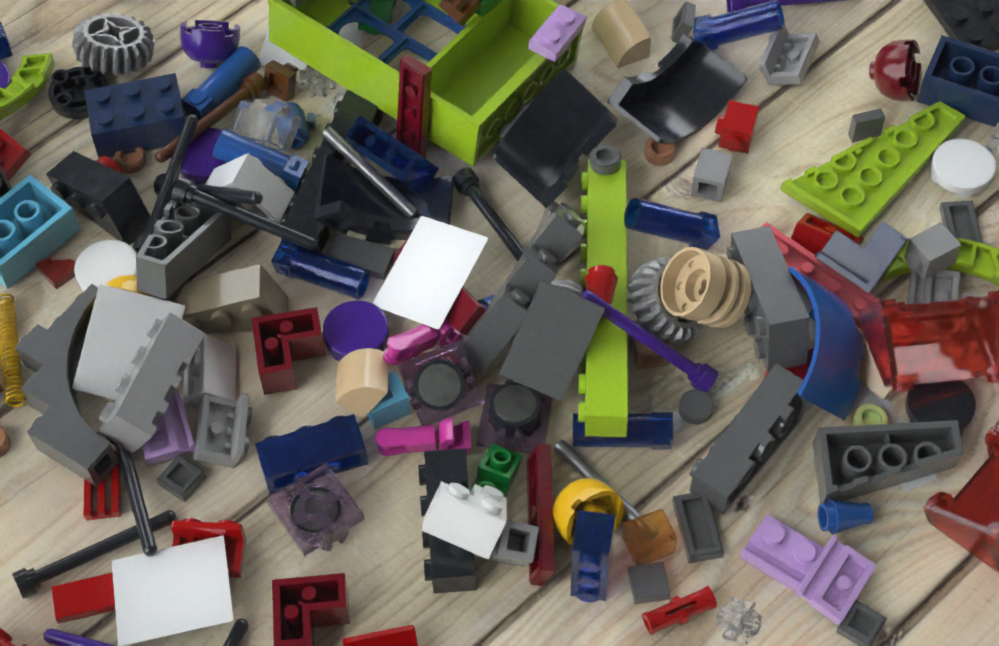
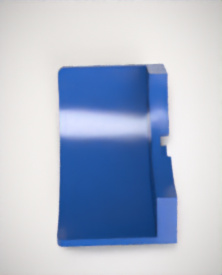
[788,266,864,421]

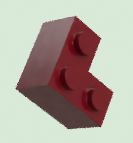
[251,307,326,395]
[272,573,350,646]

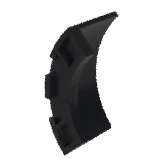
[607,34,747,144]
[491,69,618,208]
[314,154,455,245]

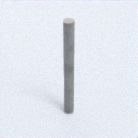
[322,126,419,219]
[554,439,659,542]

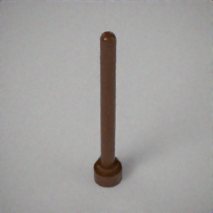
[155,72,268,163]

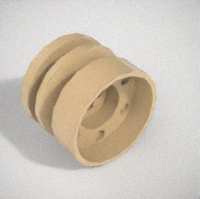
[660,247,751,329]

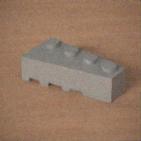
[98,312,205,453]

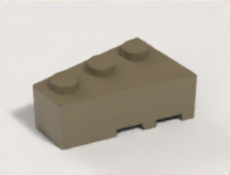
[170,264,288,334]

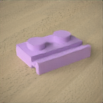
[142,389,195,466]
[739,514,824,592]
[794,535,877,625]

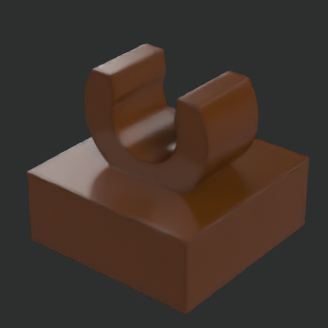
[438,0,482,27]
[264,60,299,102]

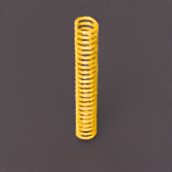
[0,293,25,407]

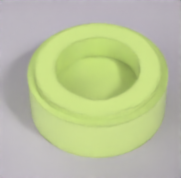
[852,404,889,426]

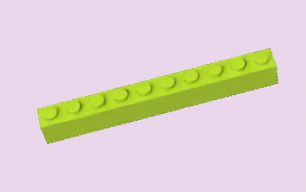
[578,159,628,437]

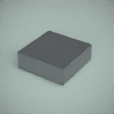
[671,1,696,43]
[848,109,885,143]
[156,455,207,502]
[628,562,670,605]
[836,600,887,646]

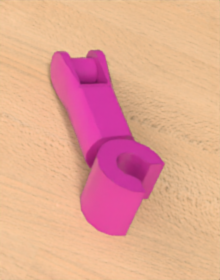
[383,318,463,365]
[375,417,471,456]

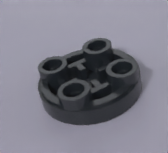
[48,67,109,119]
[905,372,976,436]

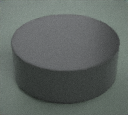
[590,145,621,175]
[679,389,713,425]

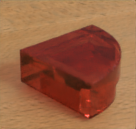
[36,258,76,289]

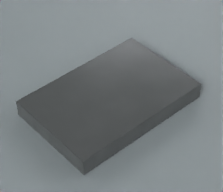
[499,280,605,402]

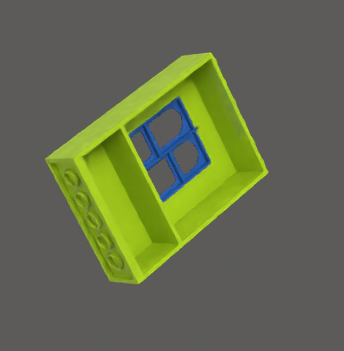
[268,0,583,167]

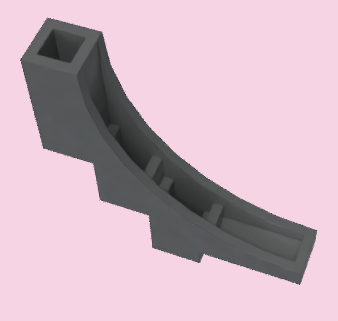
[455,201,584,375]
[15,284,119,487]

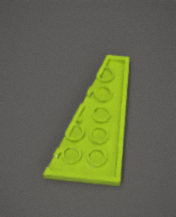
[781,101,966,238]

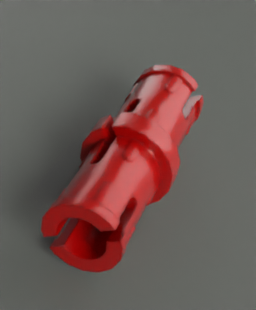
[642,586,717,635]

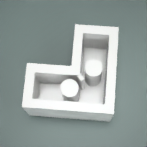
[205,153,295,222]
[422,481,507,559]

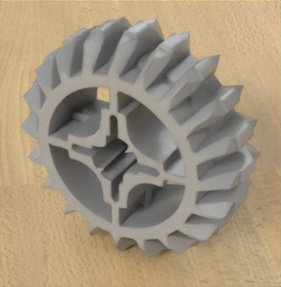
[72,12,154,76]
[627,257,704,346]

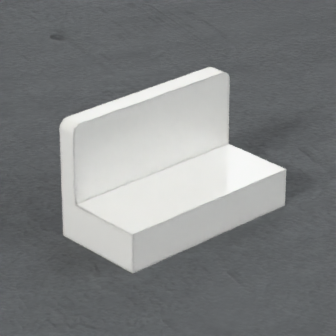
[183,334,237,409]

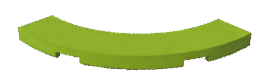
[0,53,54,120]
[882,238,999,287]

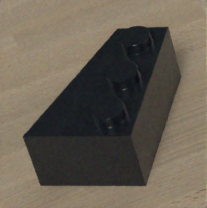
[46,151,150,245]

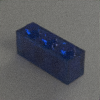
[344,115,439,195]
[255,414,368,494]
[570,510,615,602]

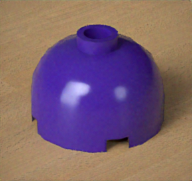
[180,20,240,69]

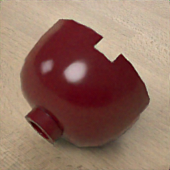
[869,39,921,101]

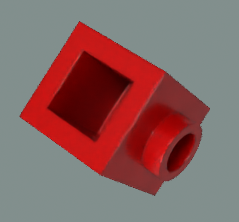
[715,100,760,154]

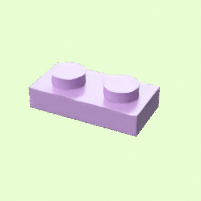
[528,4,586,62]

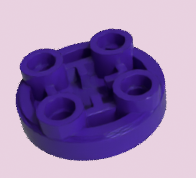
[180,128,226,184]
[323,300,389,361]

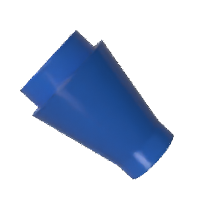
[817,499,873,534]

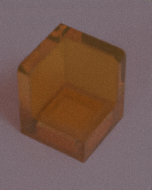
[622,509,677,566]

